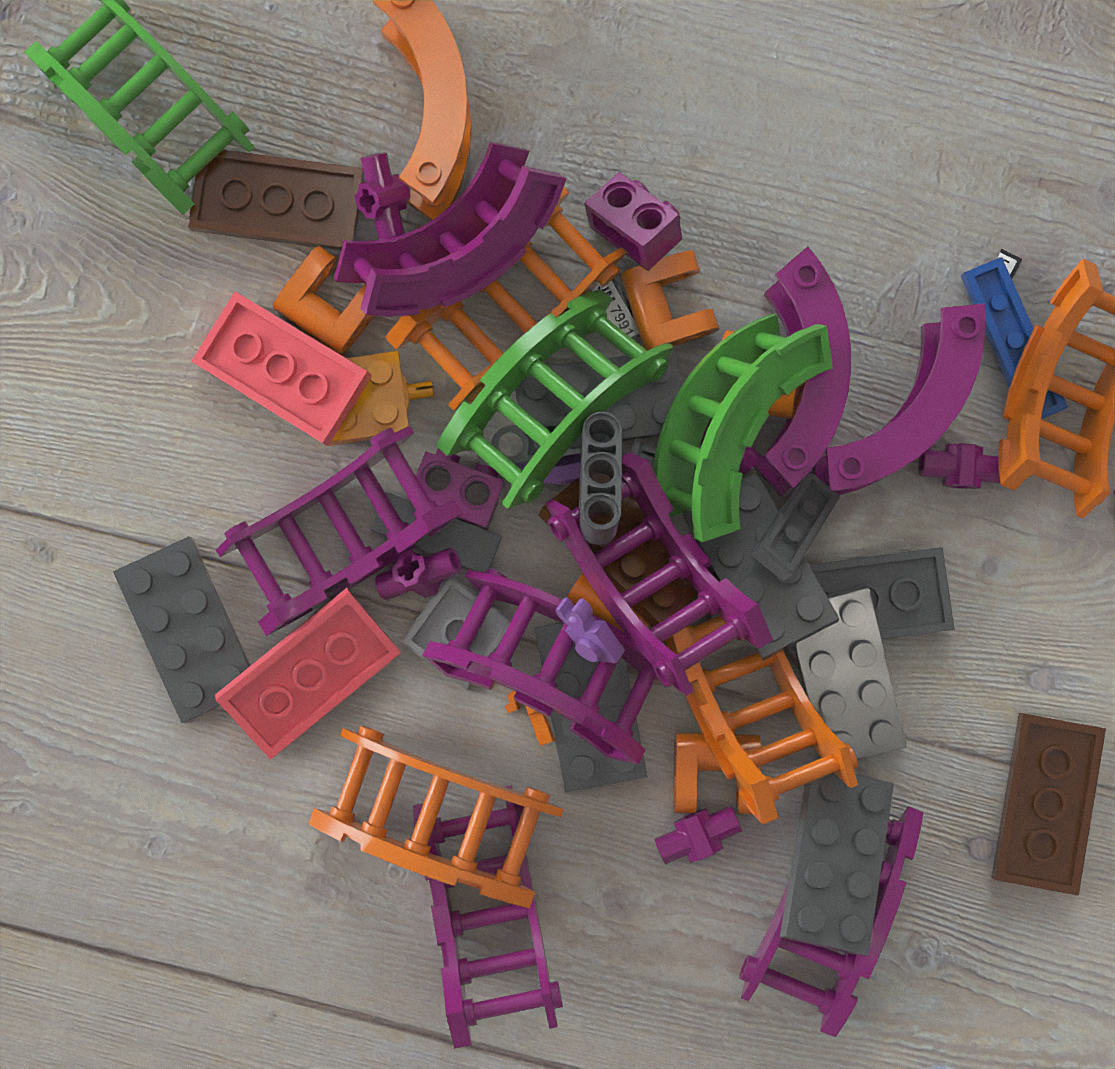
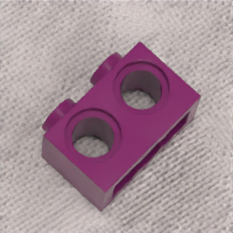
[584,172,682,271]
[408,448,505,530]

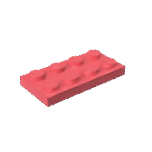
[191,291,372,446]
[215,588,401,760]

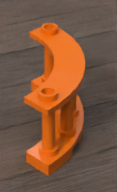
[373,0,472,221]
[385,187,627,411]
[998,259,1115,518]
[664,616,858,824]
[308,726,564,908]

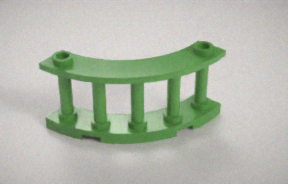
[24,0,255,215]
[436,289,674,509]
[653,314,833,542]

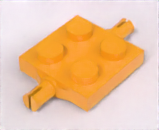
[329,351,435,446]

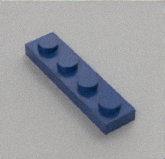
[961,257,1068,419]

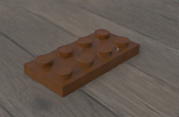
[188,150,364,251]
[538,473,716,628]
[991,713,1106,896]

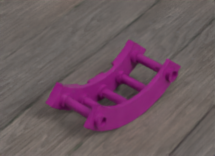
[334,141,567,317]
[754,246,851,497]
[812,304,986,496]
[216,426,463,636]
[545,452,773,696]
[422,569,659,764]
[413,785,563,1049]
[739,806,924,1038]

